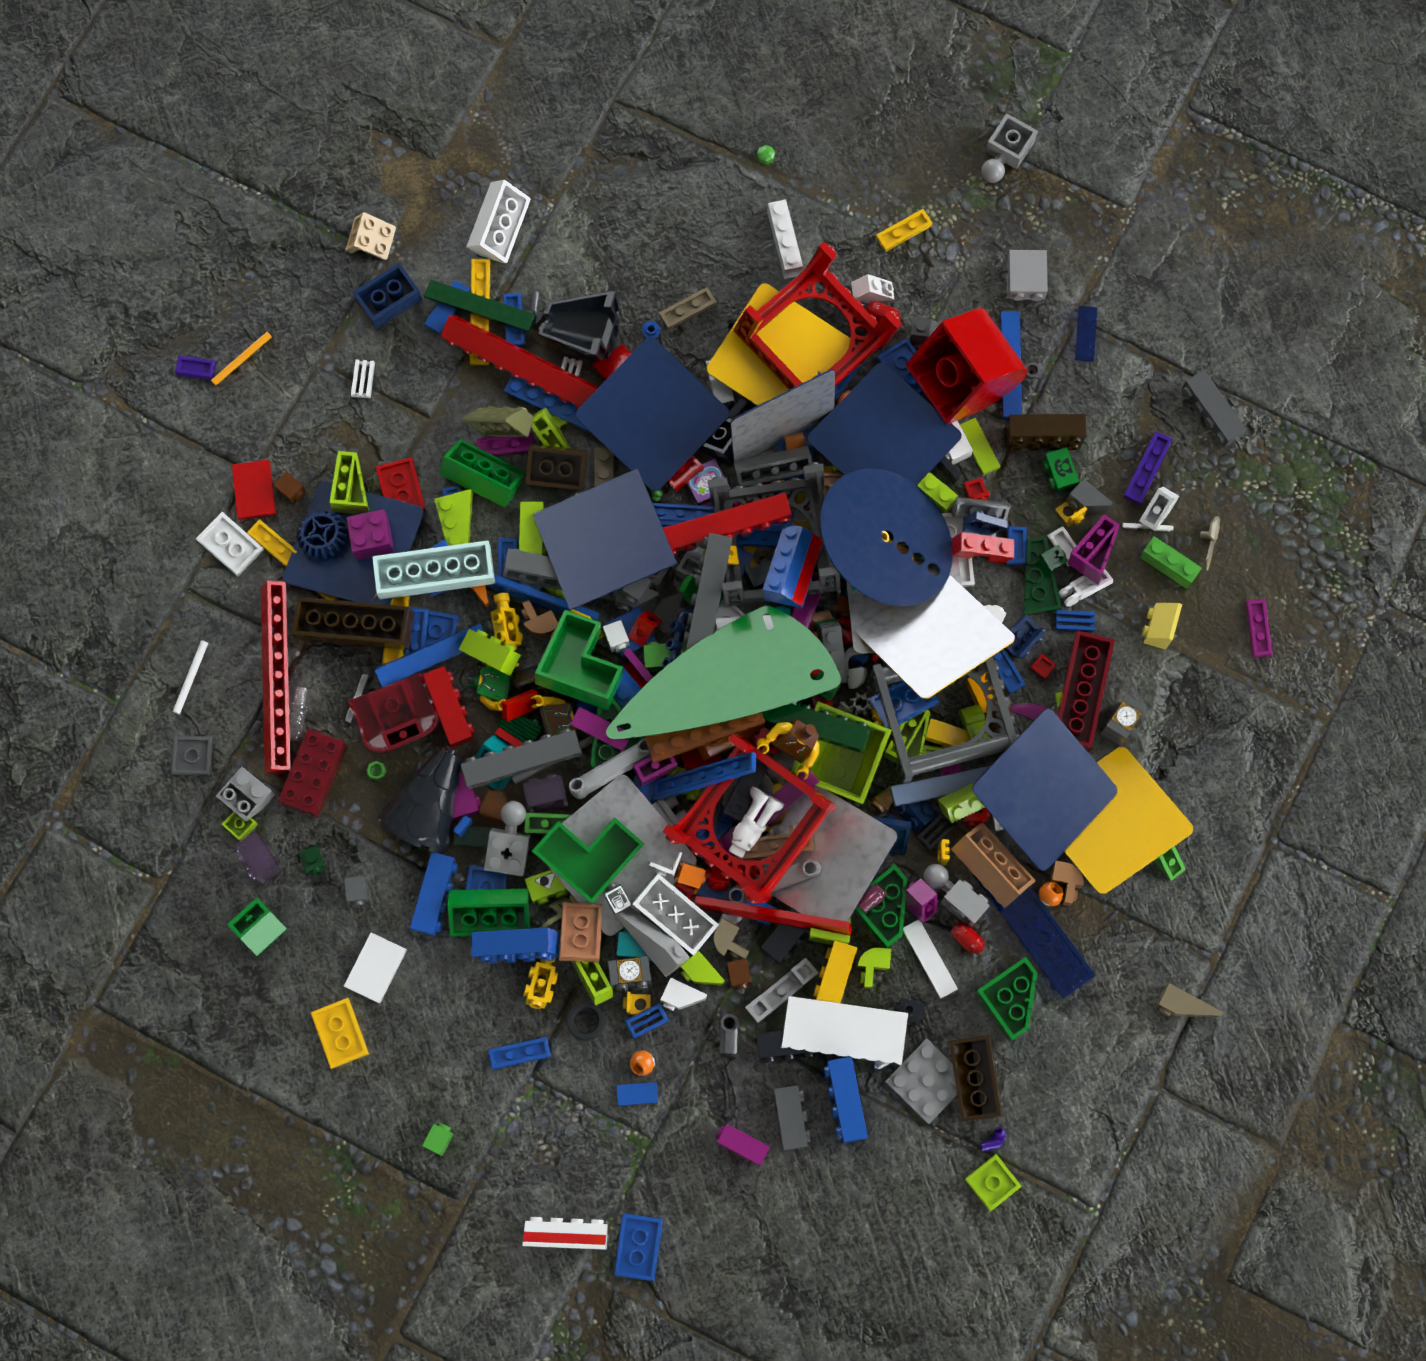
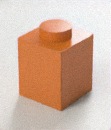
[674,860,706,889]

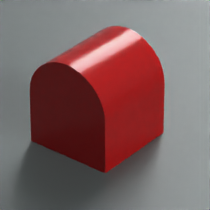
[905,308,1028,425]

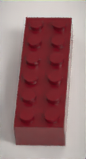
[1057,630,1115,753]

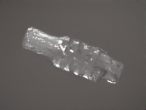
[289,686,308,741]

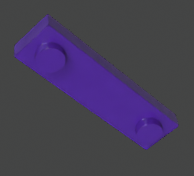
[1123,431,1173,505]

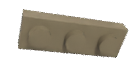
[659,287,717,330]
[594,448,614,487]

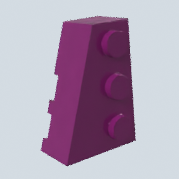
[1068,514,1120,585]

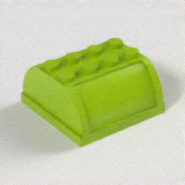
[791,702,892,804]

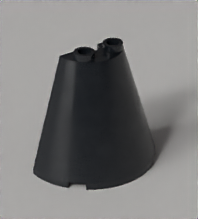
[538,291,620,361]

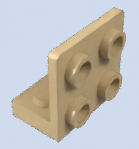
[345,212,396,260]

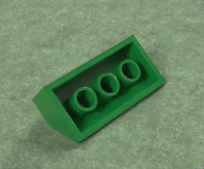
[439,439,526,507]
[447,889,530,936]

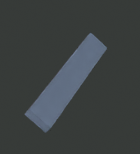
[889,766,990,807]

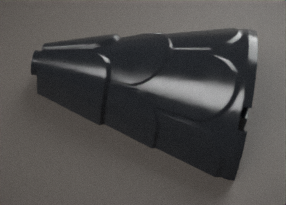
[377,746,462,854]

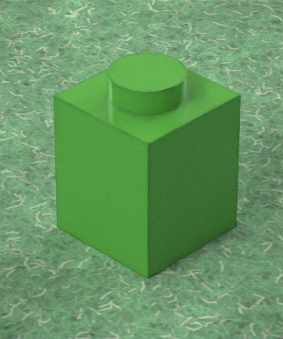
[423,1123,453,1156]

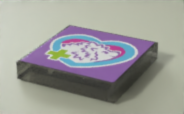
[686,458,732,506]

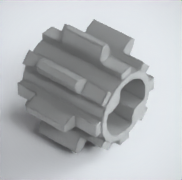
[849,693,872,717]

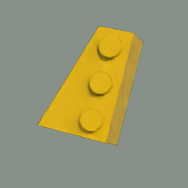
[813,941,857,1003]

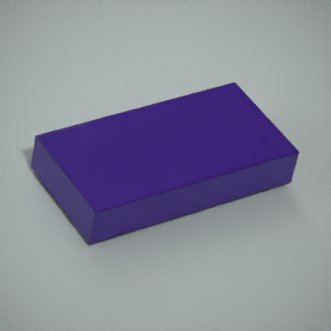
[175,355,216,380]

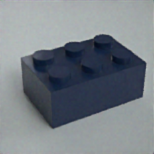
[352,263,422,329]

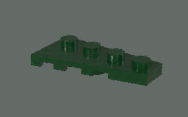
[1023,536,1062,616]

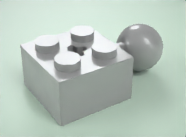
[981,113,1038,183]
[484,801,531,876]
[923,864,990,928]

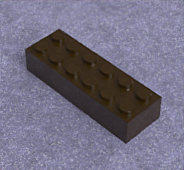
[292,597,415,650]

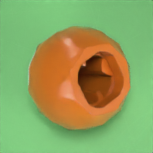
[1039,882,1064,906]
[630,1050,655,1076]

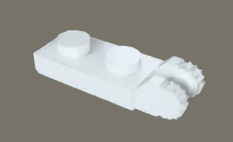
[1058,569,1113,607]

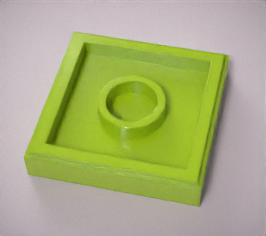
[808,928,850,945]
[964,1154,1022,1212]

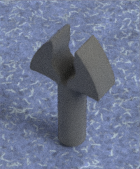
[527,291,544,326]

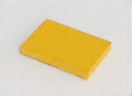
[310,998,369,1069]

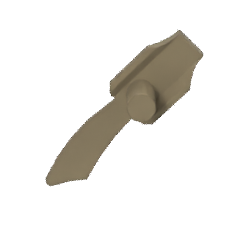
[1200,516,1220,570]

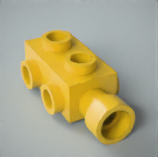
[491,593,523,650]
[523,957,558,1009]

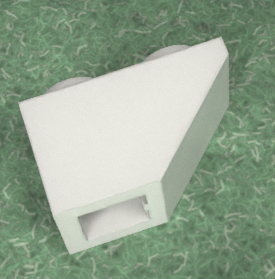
[851,274,894,303]

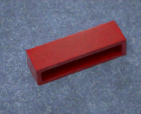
[423,666,475,748]

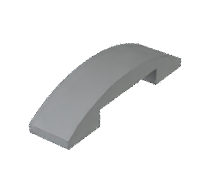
[745,958,818,1023]

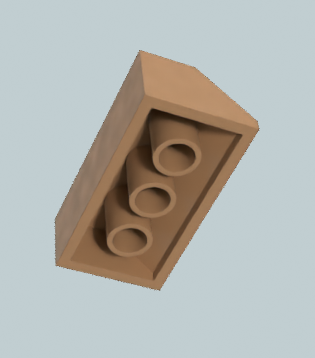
[951,822,1036,908]

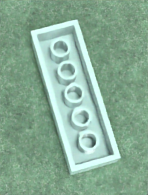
[373,541,495,600]

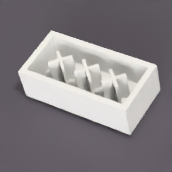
[632,873,719,956]

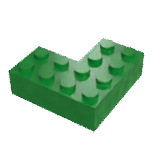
[535,610,623,710]
[532,818,644,904]

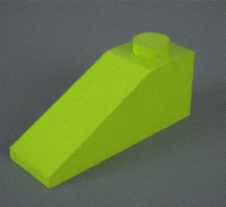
[531,407,570,448]

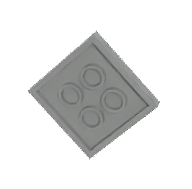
[885,1038,957,1125]

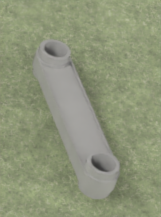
[569,738,651,799]
[729,859,821,903]

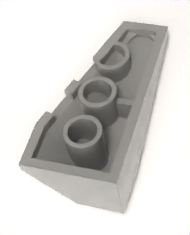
[615,907,690,977]

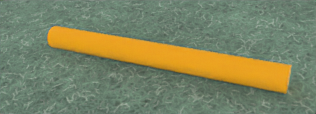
[211,332,272,386]

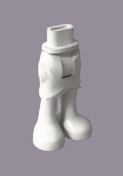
[729,786,785,858]

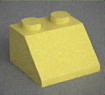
[1142,603,1182,649]

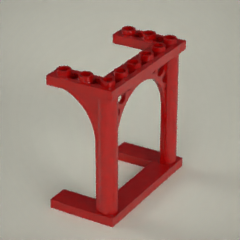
[733,242,902,390]
[662,733,837,904]

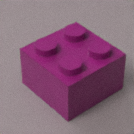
[347,509,394,560]

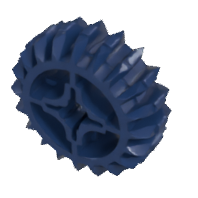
[296,509,347,560]

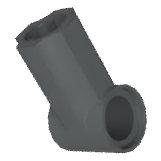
[719,1014,739,1054]

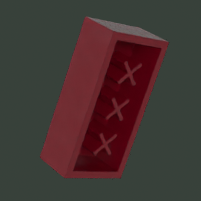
[278,729,347,818]

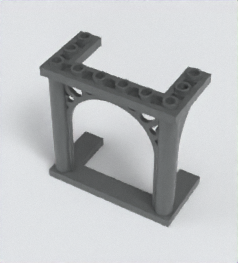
[707,462,840,607]
[869,657,1020,785]

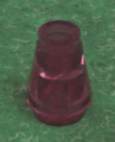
[858,883,887,912]

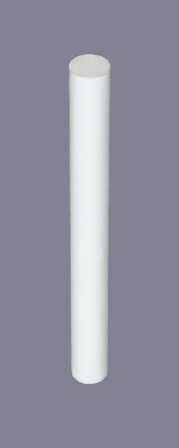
[172,641,208,714]

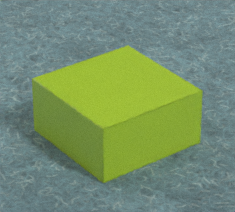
[222,811,258,842]

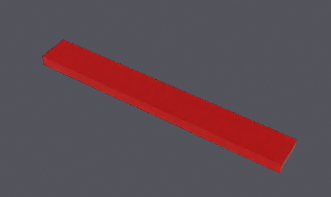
[694,896,852,936]

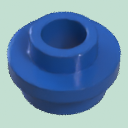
[642,321,660,339]

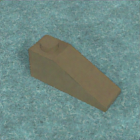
[1155,983,1223,1018]

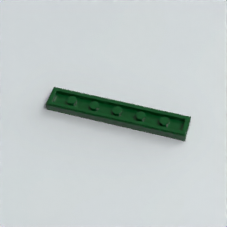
[424,279,535,333]

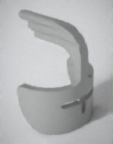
[844,647,867,689]

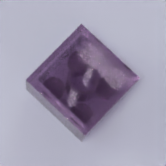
[523,774,568,813]
[235,832,282,883]

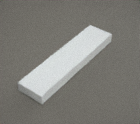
[903,920,958,999]

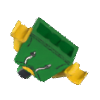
[467,663,519,711]

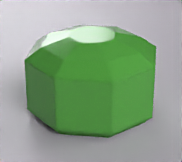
[757,145,775,165]
[366,761,387,781]

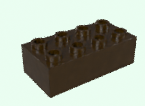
[1005,414,1087,451]

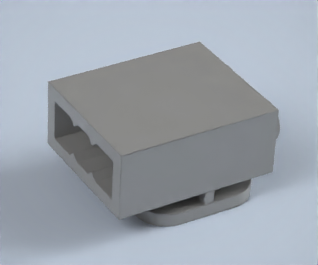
[1007,250,1048,301]

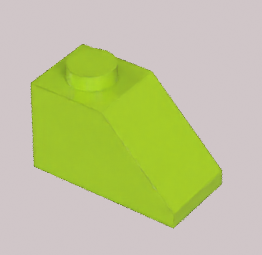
[680,951,725,986]

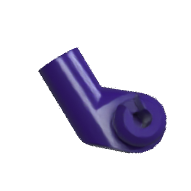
[980,1127,1006,1152]

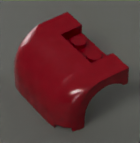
[348,672,438,753]

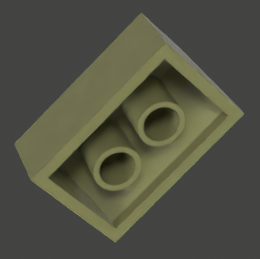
[462,406,534,437]

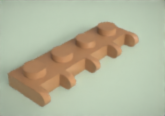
[735,825,815,860]

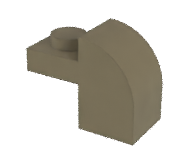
[714,917,749,959]

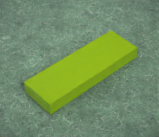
[960,418,1000,476]

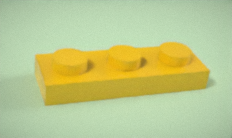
[876,209,933,252]

